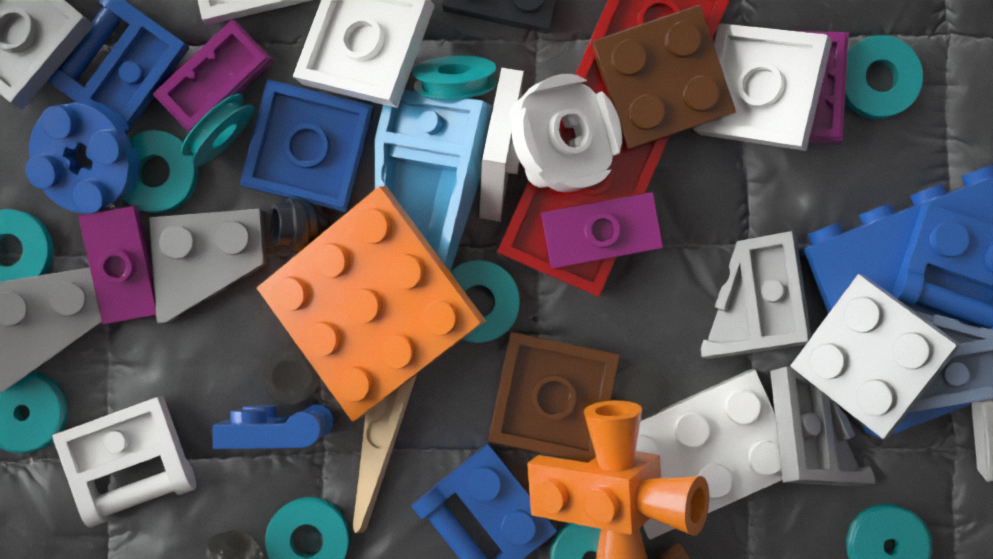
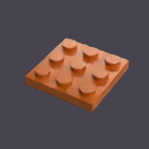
[257,186,486,422]

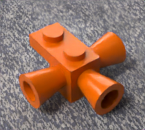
[527,400,710,559]

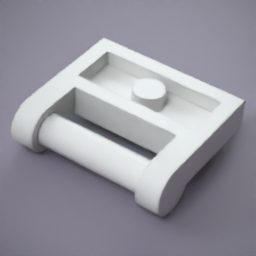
[52,396,196,528]

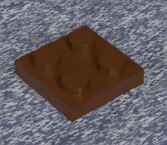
[591,5,736,151]
[488,332,620,462]

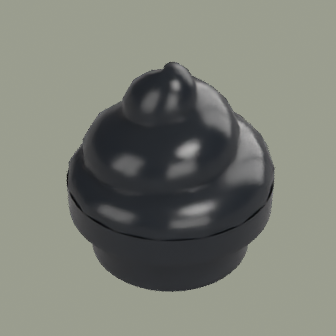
[271,197,330,252]

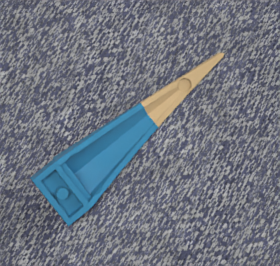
[353,90,493,533]

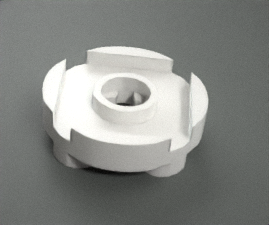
[510,74,622,192]

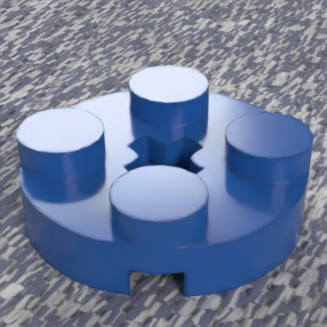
[25,100,140,214]

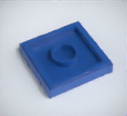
[240,79,375,213]

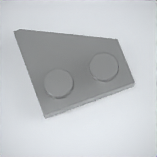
[770,366,875,487]

